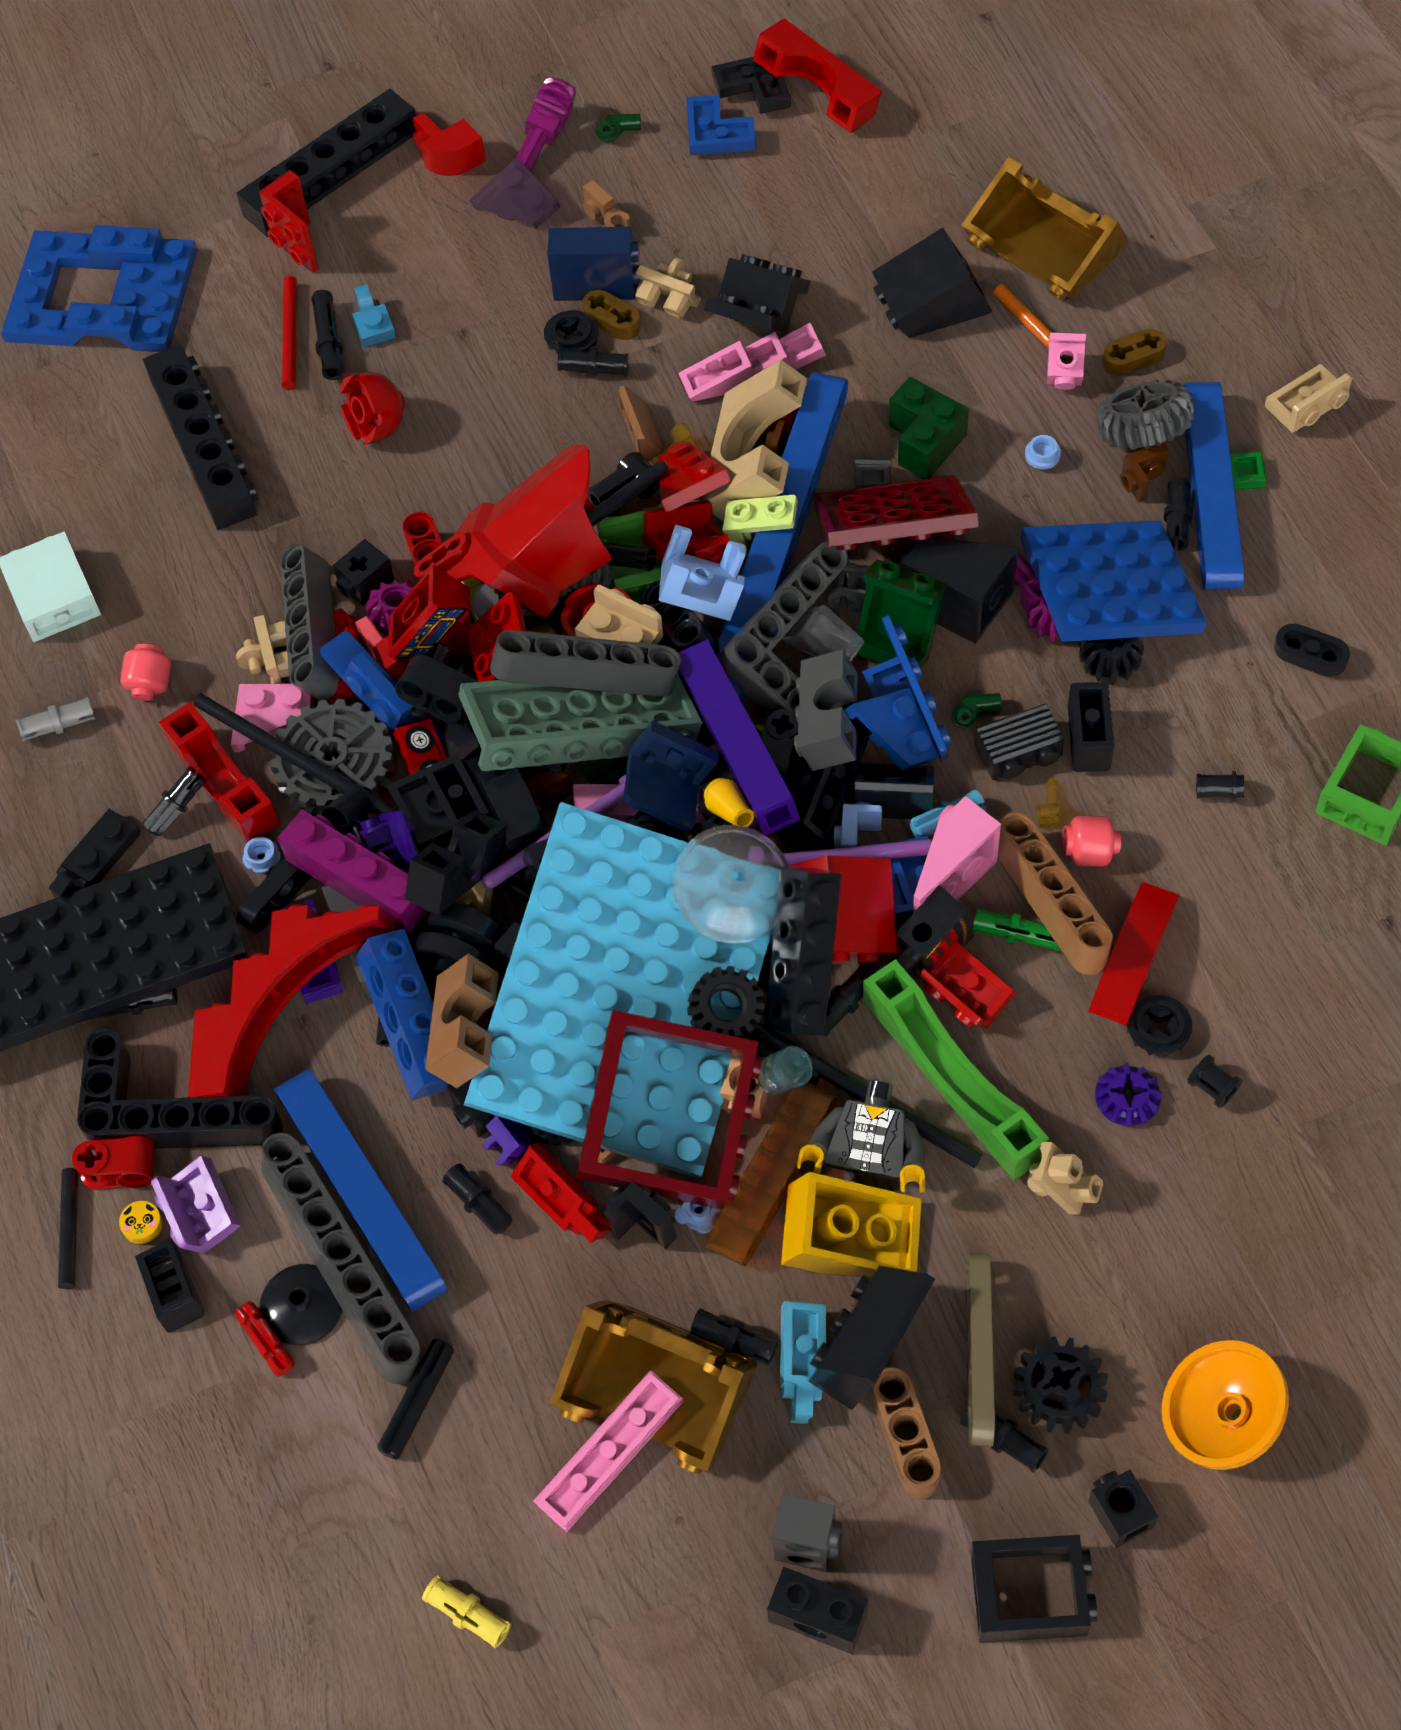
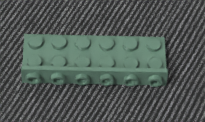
[458,673,702,771]

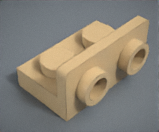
[575,585,663,645]

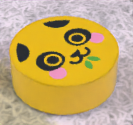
[119,1201,163,1244]

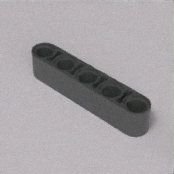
[280,543,340,701]
[490,630,681,696]

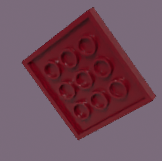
[813,475,979,550]

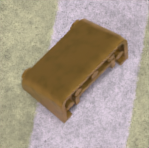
[961,157,1129,301]
[549,1300,758,1474]

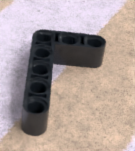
[77,1028,283,1149]

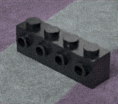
[775,700,872,849]
[765,866,842,1035]

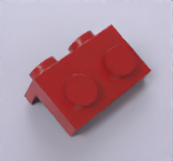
[642,500,724,562]
[918,940,1017,1029]

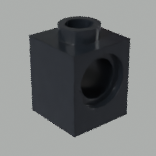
[1088,1470,1158,1548]

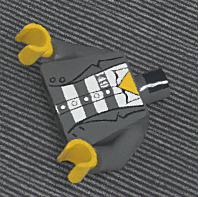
[797,1080,926,1193]

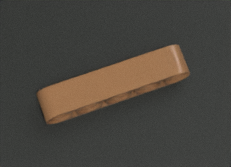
[998,812,1113,975]

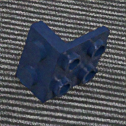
[623,720,719,832]

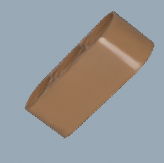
[872,1367,941,1499]

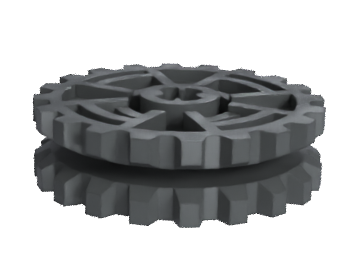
[270,699,397,816]

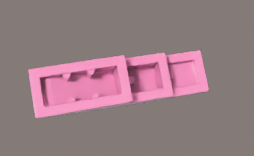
[678,323,826,402]

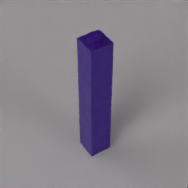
[679,639,800,836]

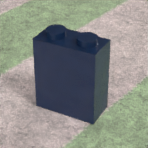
[547,227,641,301]

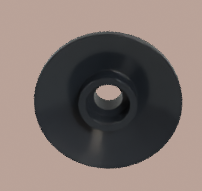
[260,1264,343,1345]

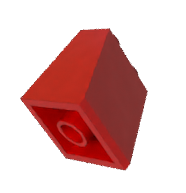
[785,855,897,965]

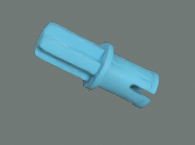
[910,790,986,837]

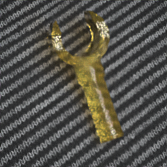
[651,423,694,464]
[1036,778,1060,828]

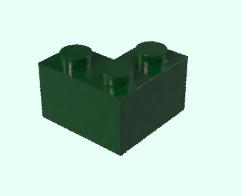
[889,376,969,479]

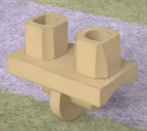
[635,258,701,319]
[236,615,289,684]
[1027,1142,1103,1215]

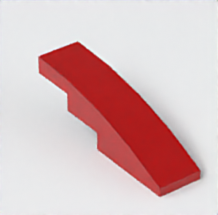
[1088,882,1180,1026]

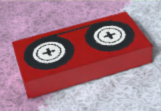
[393,719,447,775]

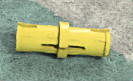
[422,1575,511,1649]

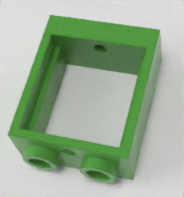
[1315,724,1401,846]

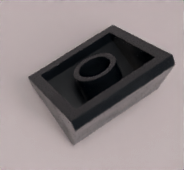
[855,763,934,819]

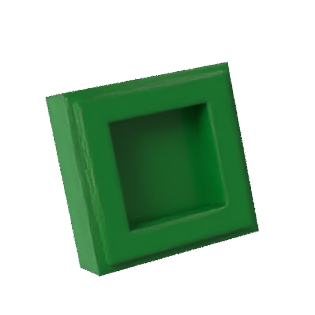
[1230,452,1267,490]

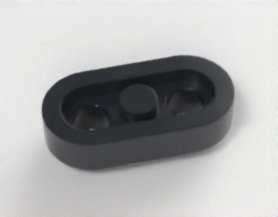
[1274,624,1350,676]

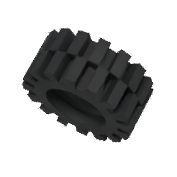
[687,966,765,1038]

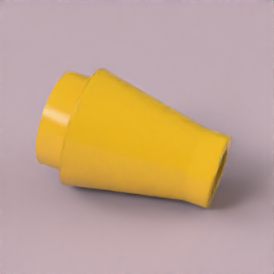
[704,778,754,829]

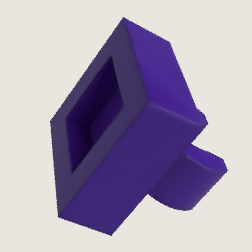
[483,1116,537,1166]

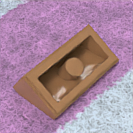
[618,386,666,460]

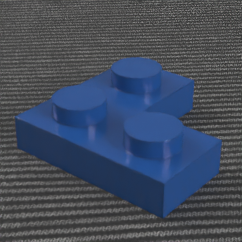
[687,95,756,155]

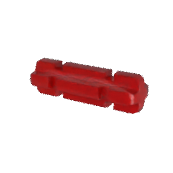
[234,1301,295,1377]

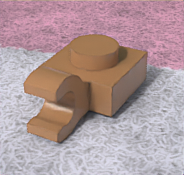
[583,180,631,227]

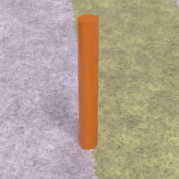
[993,284,1062,359]

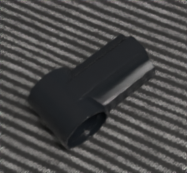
[588,452,660,507]
[321,788,390,857]

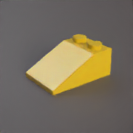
[781,1172,922,1277]

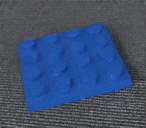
[1020,520,1207,642]

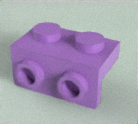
[151,1156,241,1253]

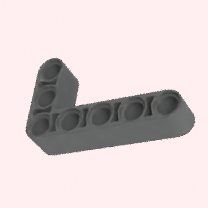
[718,540,848,716]

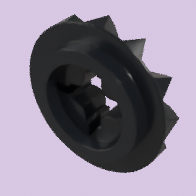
[544,310,599,354]
[1127,995,1192,1057]

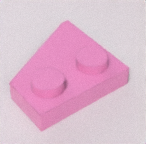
[231,684,314,752]

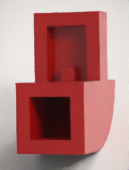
[413,112,486,176]

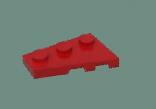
[658,442,731,513]

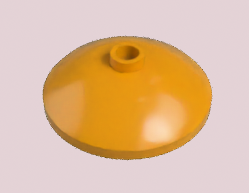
[1161,1340,1289,1470]

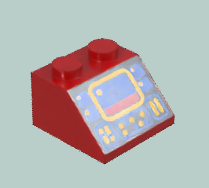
[388,564,471,659]

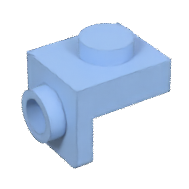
[834,802,882,848]

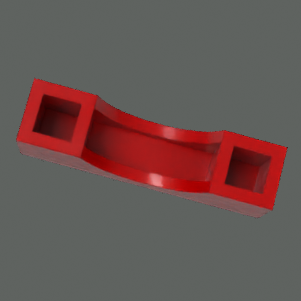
[753,18,882,133]
[159,702,280,843]

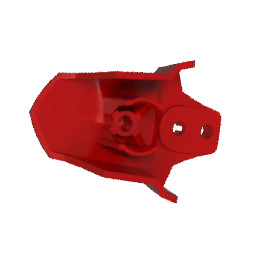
[414,444,613,617]

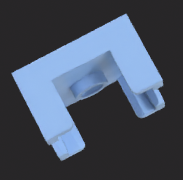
[659,524,746,621]

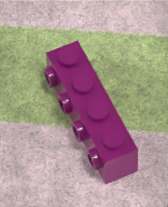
[277,809,428,936]

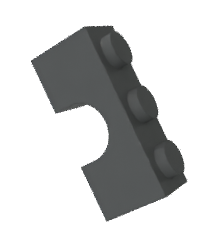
[794,649,858,771]

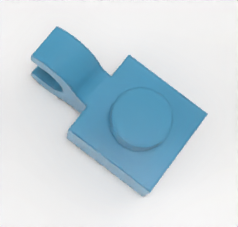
[352,284,396,347]

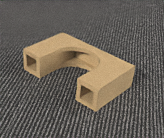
[700,360,807,522]

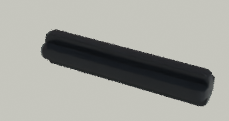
[378,1338,454,1460]

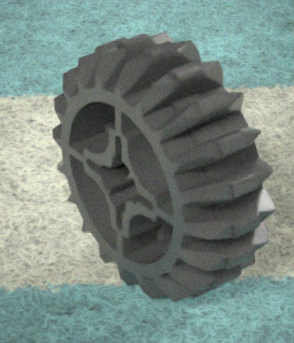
[1096,379,1195,450]

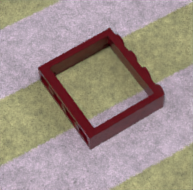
[576,1010,763,1210]

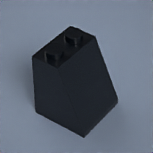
[872,228,992,338]
[899,538,1018,644]

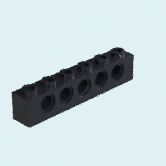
[236,89,416,237]
[143,345,258,531]

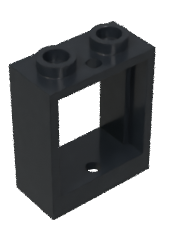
[970,1535,1097,1643]

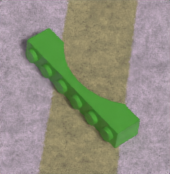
[863,959,1050,1181]

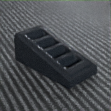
[135,1238,205,1333]

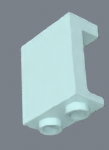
[0,531,101,643]

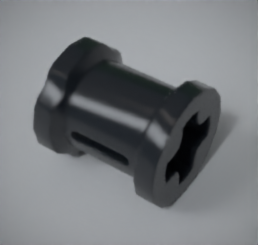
[1187,1054,1243,1108]

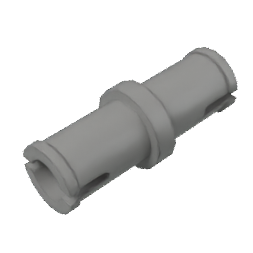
[15,697,96,742]

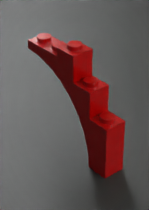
[188,904,396,1098]

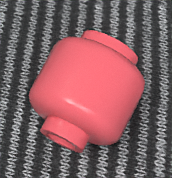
[120,644,172,701]
[1061,816,1121,867]

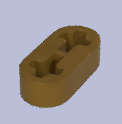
[582,290,641,340]
[1102,329,1167,376]

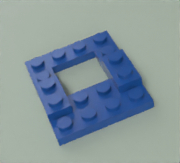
[1,225,198,352]

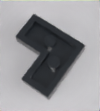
[711,57,791,114]

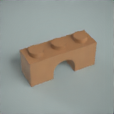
[425,954,499,1088]

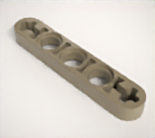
[965,1253,995,1447]

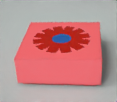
[355,616,383,665]

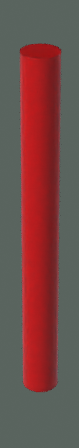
[282,276,297,390]

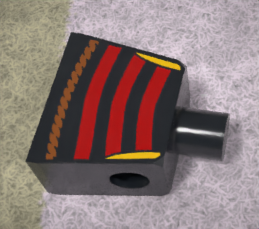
[887,885,974,975]

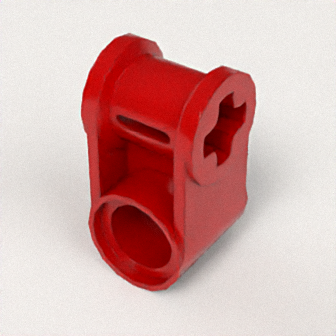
[72,1136,154,1190]

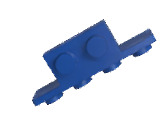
[862,615,952,760]
[319,631,445,743]

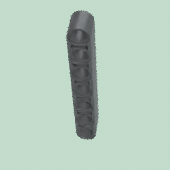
[261,1133,420,1384]

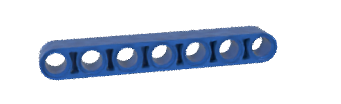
[1183,382,1244,590]
[274,1068,448,1313]

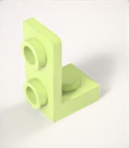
[722,495,798,555]

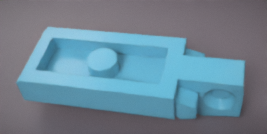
[780,1301,826,1424]

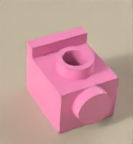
[1047,333,1086,390]

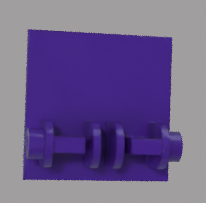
[359,810,418,873]

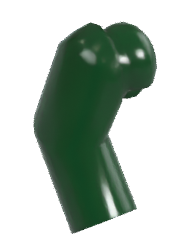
[596,114,641,142]
[951,693,1001,729]

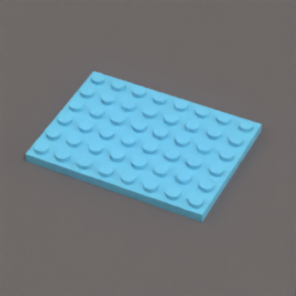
[464,802,780,1179]

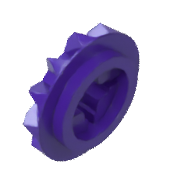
[1095,1062,1162,1126]

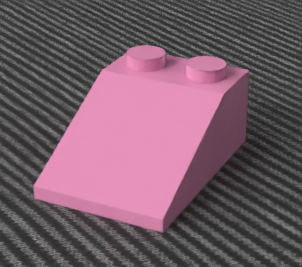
[913,796,1001,913]

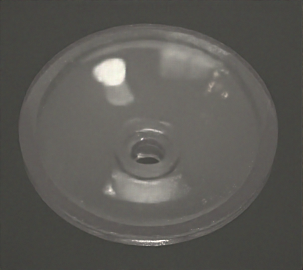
[672,825,789,943]

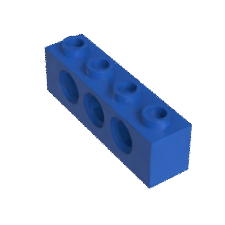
[356,929,448,1101]

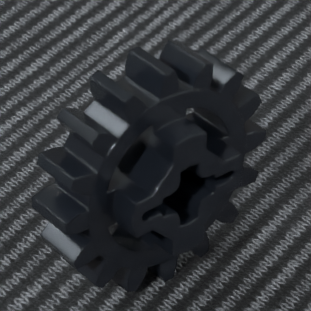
[1013,1336,1108,1434]

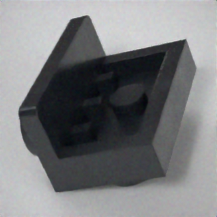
[604,1182,677,1250]

